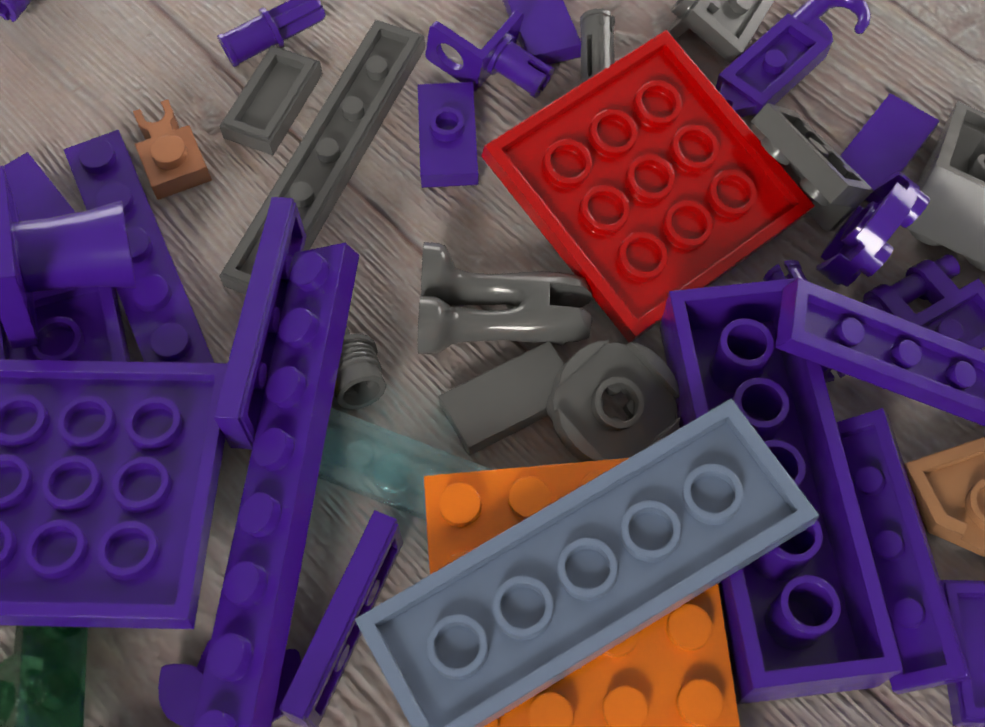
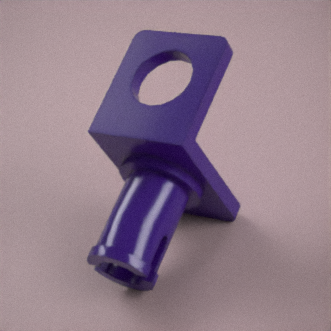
[425,9,555,99]

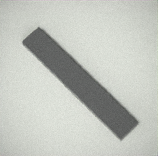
[219,19,425,295]

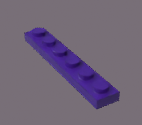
[63,129,215,363]

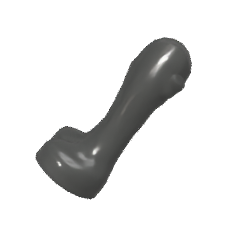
[417,242,592,354]

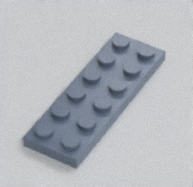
[355,398,819,727]

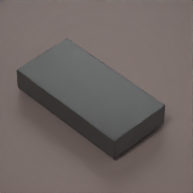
[219,45,323,155]
[439,342,564,456]

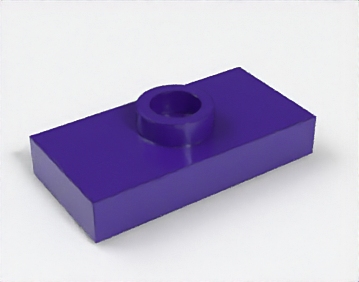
[418,82,479,188]

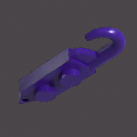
[715,0,871,117]

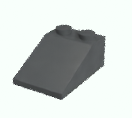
[900,101,985,271]

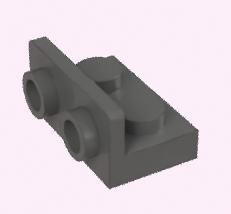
[668,0,774,63]
[751,103,873,231]

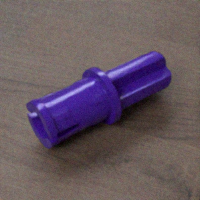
[217,0,326,68]

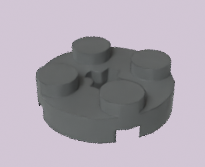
[546,340,680,462]

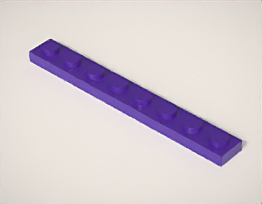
[192,243,360,727]

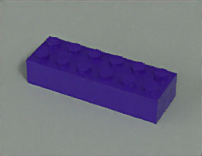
[660,278,903,705]

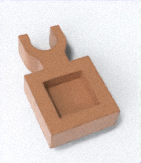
[133,99,212,200]

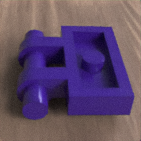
[862,254,985,351]

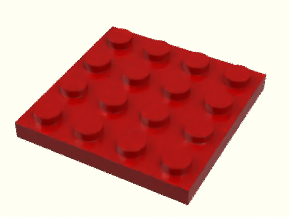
[481,30,815,343]

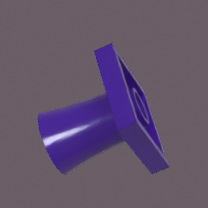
[0,166,136,349]

